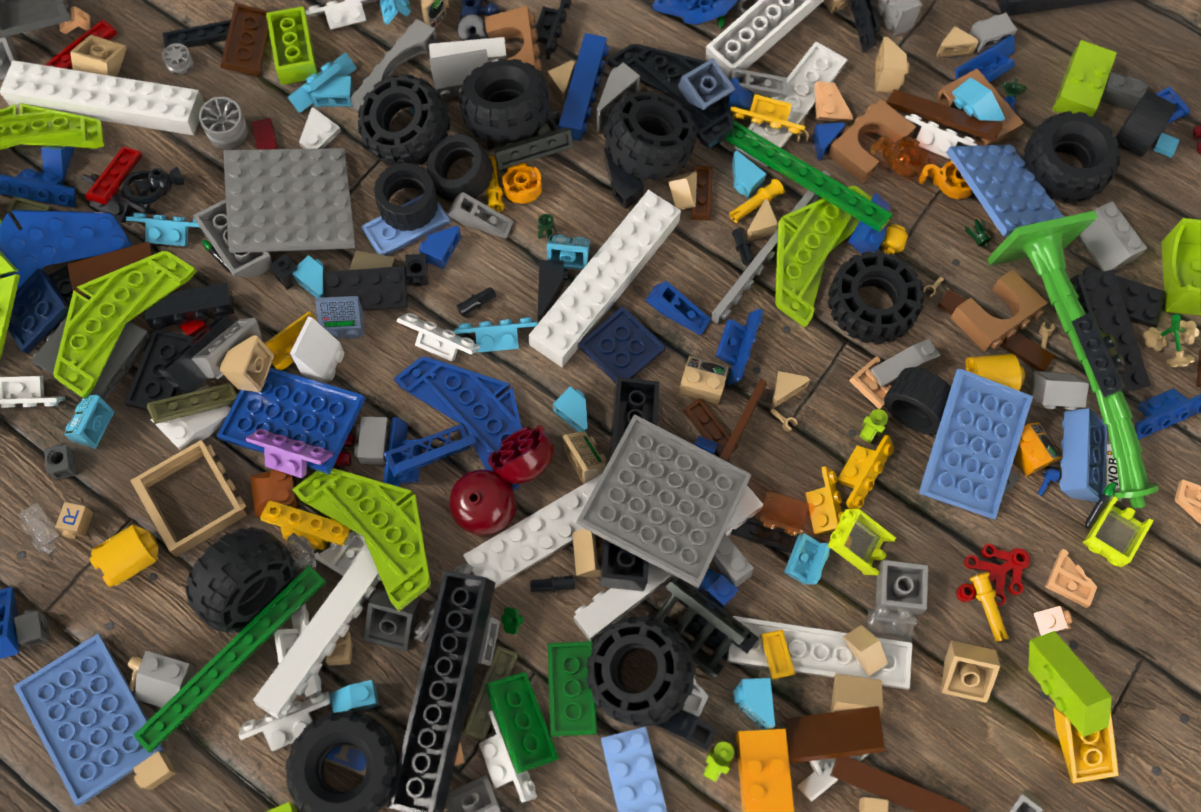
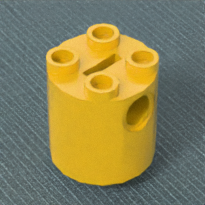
[965,354,1025,391]
[89,524,158,587]

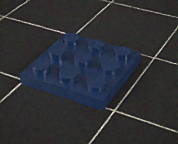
[8,268,69,354]
[578,306,666,384]

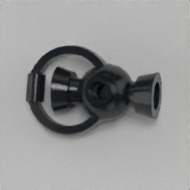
[122,166,184,204]

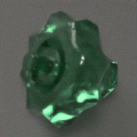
[1002,78,1027,100]

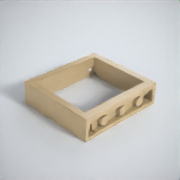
[130,440,247,557]

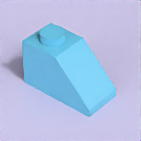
[311,75,354,107]
[732,151,766,198]
[292,255,325,298]
[553,387,588,434]
[330,680,380,713]

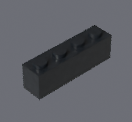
[144,282,235,329]

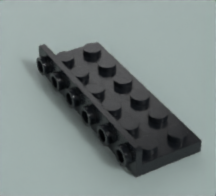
[1070,269,1151,393]

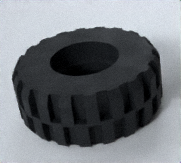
[828,251,925,344]

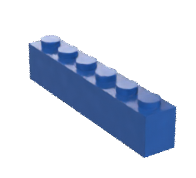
[559,33,609,141]

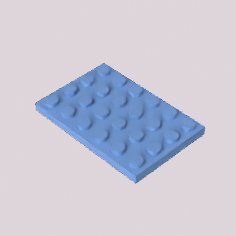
[946,144,1064,237]
[918,369,1033,520]
[14,634,165,806]

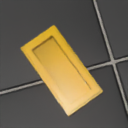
[760,629,795,680]

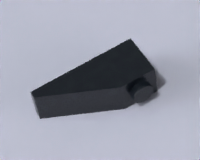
[538,260,568,323]

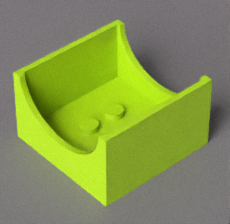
[1161,218,1201,316]

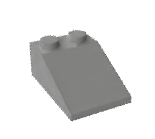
[596,63,640,133]

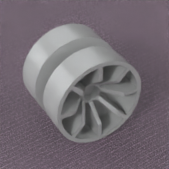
[199,97,248,150]

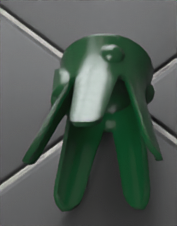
[537,214,557,240]
[965,218,992,247]

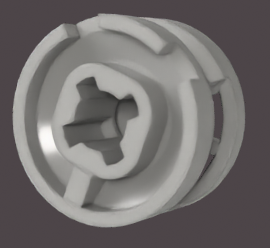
[162,43,193,75]

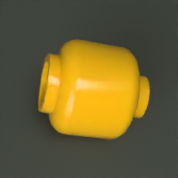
[880,224,908,255]

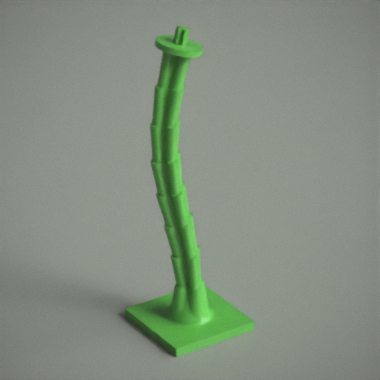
[987,211,1159,508]

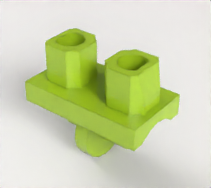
[859,409,888,443]
[703,741,734,782]

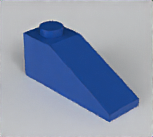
[848,193,890,254]
[645,281,711,335]
[0,587,20,659]

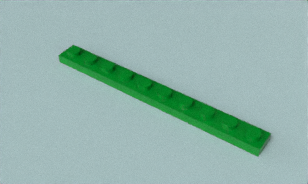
[724,120,892,232]
[133,565,326,753]

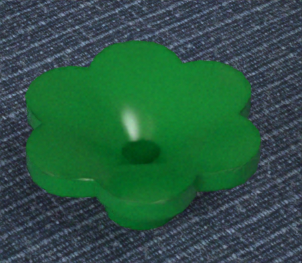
[501,607,523,635]

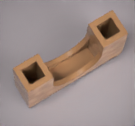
[485,6,542,71]
[936,69,1024,146]
[828,99,916,184]
[950,270,1048,353]

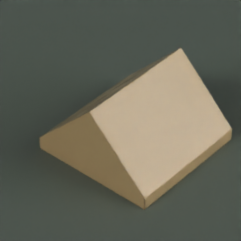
[830,673,883,715]

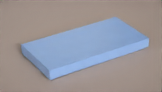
[361,194,450,256]

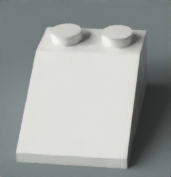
[290,316,344,384]
[151,385,231,451]

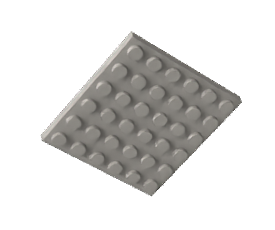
[223,148,355,253]
[576,414,752,588]

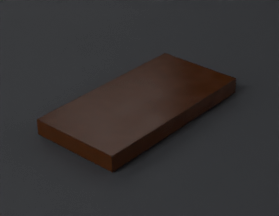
[221,3,271,77]
[67,241,153,298]
[786,706,885,764]

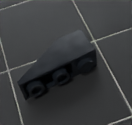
[604,147,644,209]
[653,711,717,753]

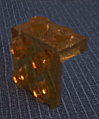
[760,490,809,536]

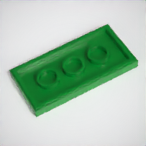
[547,641,597,737]
[484,671,559,775]

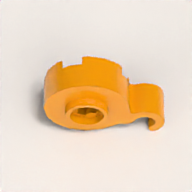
[919,160,973,199]
[502,163,542,204]

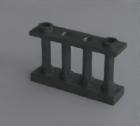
[486,109,573,170]
[647,576,751,678]

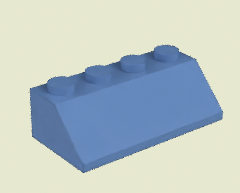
[1059,408,1107,502]

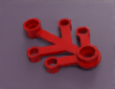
[956,544,1030,607]

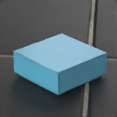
[1153,132,1179,158]

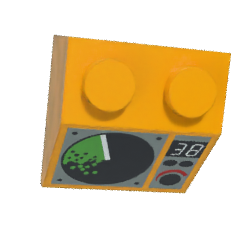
[1014,422,1063,477]

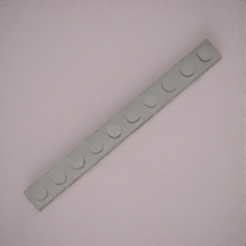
[711,171,830,325]

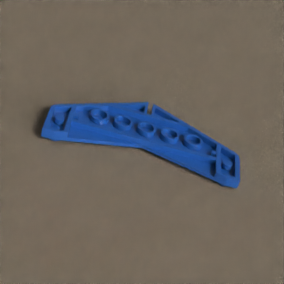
[0,210,132,290]
[394,357,524,491]

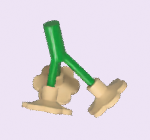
[1143,314,1200,367]

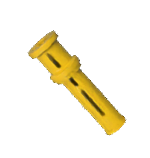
[485,156,505,213]
[729,178,784,223]
[969,572,1009,642]

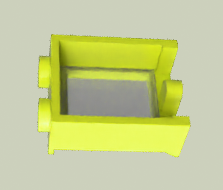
[1082,496,1153,567]
[827,509,896,576]

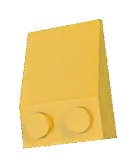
[1053,707,1119,783]

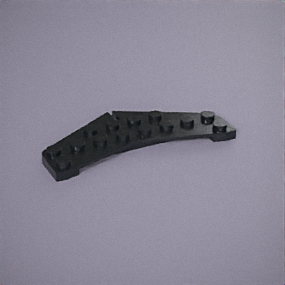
[608,44,734,149]

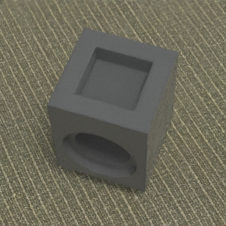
[44,444,77,480]
[14,610,51,648]

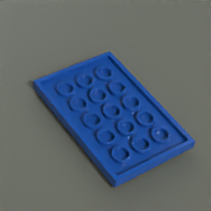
[216,368,366,475]

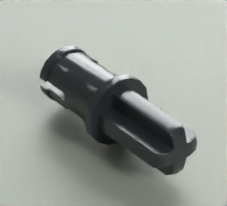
[732,228,754,266]
[456,287,496,317]
[530,575,575,593]

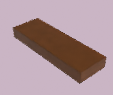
[691,165,713,221]
[683,398,738,457]

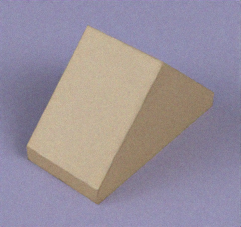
[936,26,978,58]
[548,60,575,103]
[669,171,697,210]
[746,199,778,241]
[771,371,810,408]
[842,625,888,676]

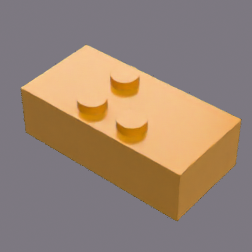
[735,729,794,812]

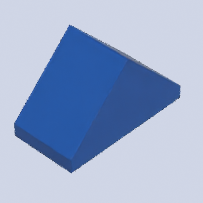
[812,122,846,160]
[41,146,74,179]

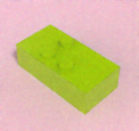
[266,6,318,85]
[1052,40,1117,117]
[1028,631,1112,737]

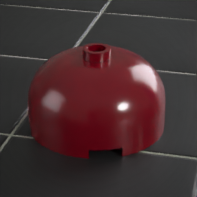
[488,425,554,484]
[449,469,517,536]

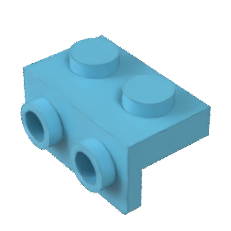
[784,533,830,585]

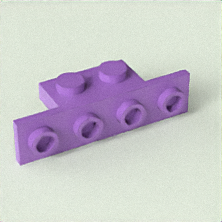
[246,429,333,478]

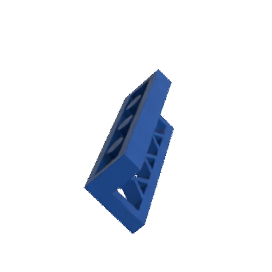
[384,424,476,478]

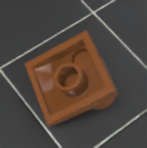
[250,469,299,517]

